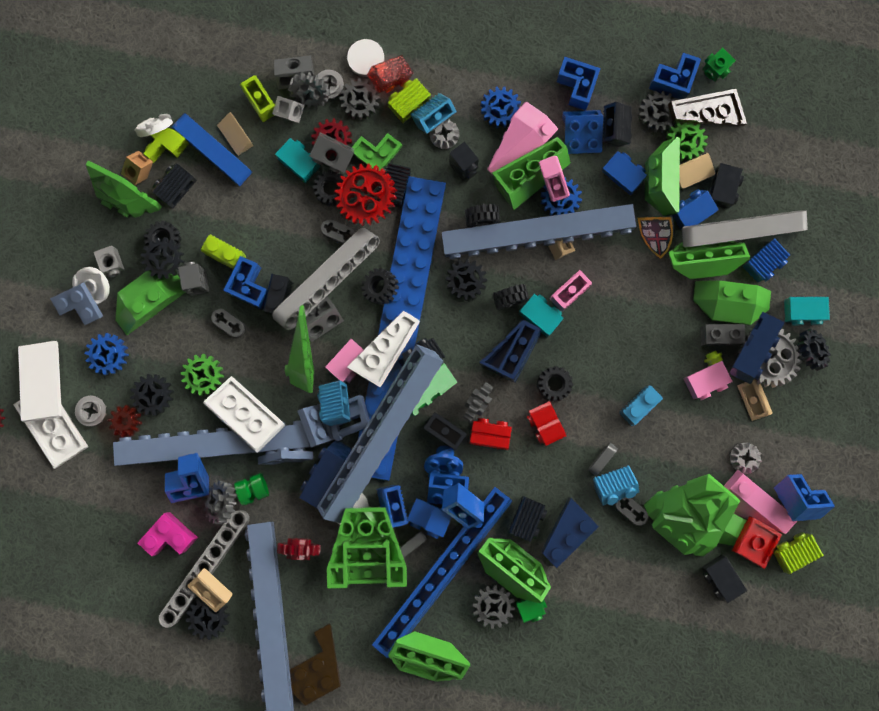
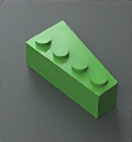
[492,137,570,210]

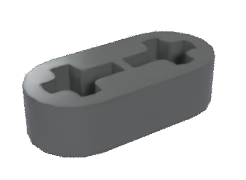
[321,219,355,244]
[211,309,246,338]
[588,442,618,476]
[615,498,648,525]
[400,531,427,558]

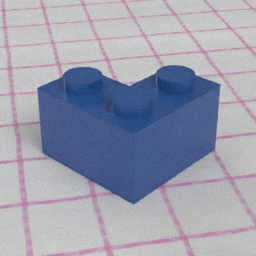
[649,53,701,100]
[556,57,601,111]
[223,256,268,310]
[165,453,209,503]
[774,474,835,521]
[407,498,452,539]

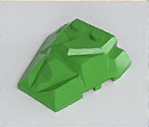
[86,161,162,218]
[644,474,740,556]
[327,507,407,588]

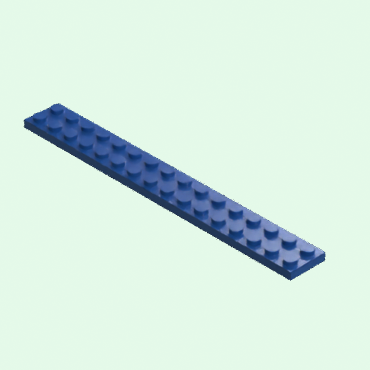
[358,176,446,481]

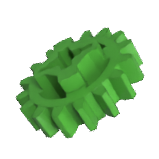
[666,122,708,161]
[181,354,224,396]

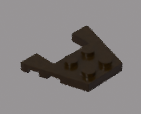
[290,623,341,706]

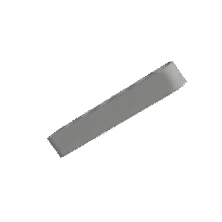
[682,210,808,247]
[273,228,380,330]
[159,510,249,628]

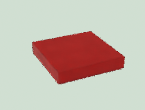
[732,516,782,569]

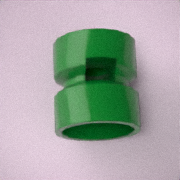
[234,473,269,506]

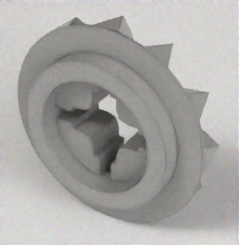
[318,70,344,99]
[430,119,459,149]
[75,396,107,426]
[730,443,762,474]

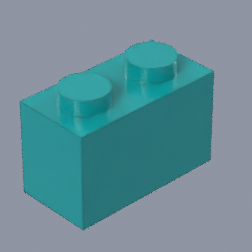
[275,138,320,183]
[518,294,564,338]
[784,297,830,326]

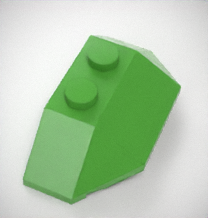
[645,137,680,216]
[669,241,750,279]
[116,270,185,335]
[693,280,771,325]
[478,538,551,603]
[388,631,470,681]

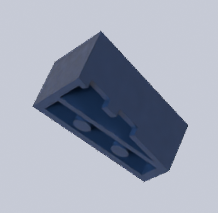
[729,312,785,384]
[479,320,542,383]
[299,440,352,508]
[541,497,599,568]

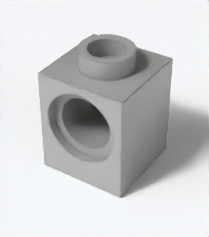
[272,96,304,123]
[94,245,124,277]

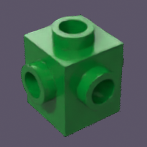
[702,48,736,82]

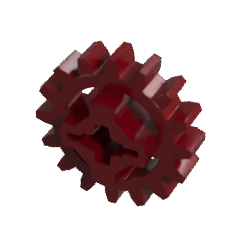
[311,118,352,158]
[277,538,321,560]

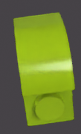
[143,128,189,163]

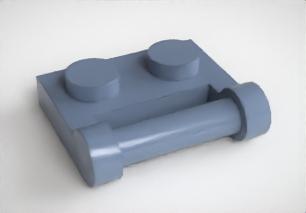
[331,395,370,441]
[298,403,335,447]

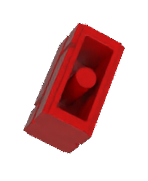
[470,418,512,450]

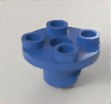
[424,445,463,478]

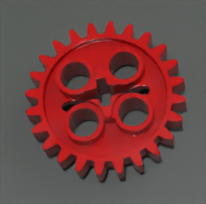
[335,163,397,226]

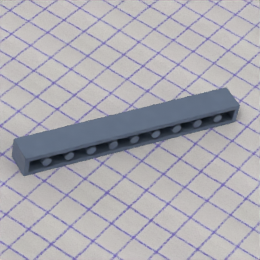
[442,204,636,259]
[317,344,443,523]
[113,421,311,466]
[245,522,294,711]

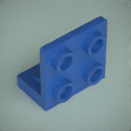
[562,110,603,154]

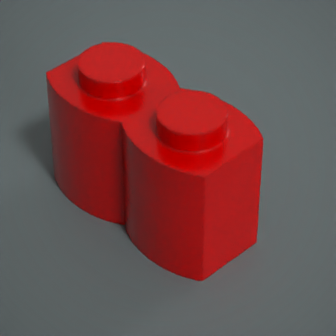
[527,401,567,446]

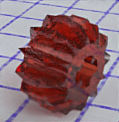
[107,405,142,438]

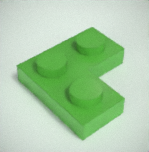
[352,133,403,171]

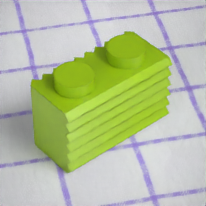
[240,75,275,122]
[388,78,431,123]
[201,235,246,270]
[773,532,824,574]

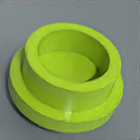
[704,351,723,366]

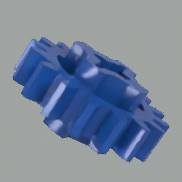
[481,87,521,128]
[540,177,582,216]
[84,333,129,375]

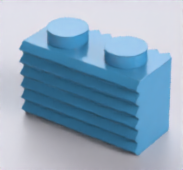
[411,93,457,134]
[317,381,351,426]
[620,386,663,426]
[593,466,639,505]

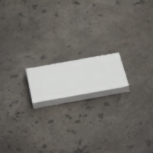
[18,341,62,422]
[203,376,285,453]
[13,400,88,469]

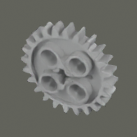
[738,329,802,388]

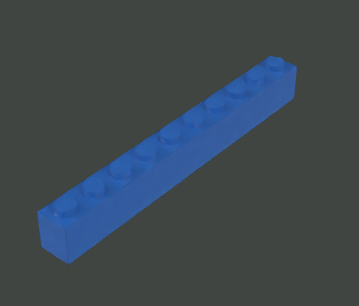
[372,487,513,658]

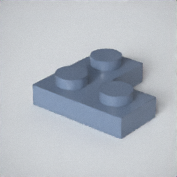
[50,282,103,325]
[258,447,313,465]

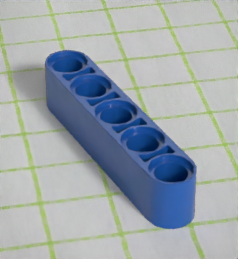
[171,113,252,186]

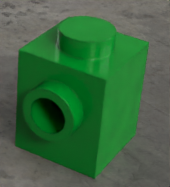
[515,599,547,623]

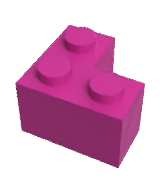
[137,512,198,556]

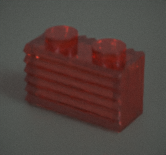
[367,55,413,93]

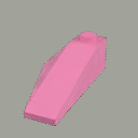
[487,102,558,174]
[724,470,797,534]

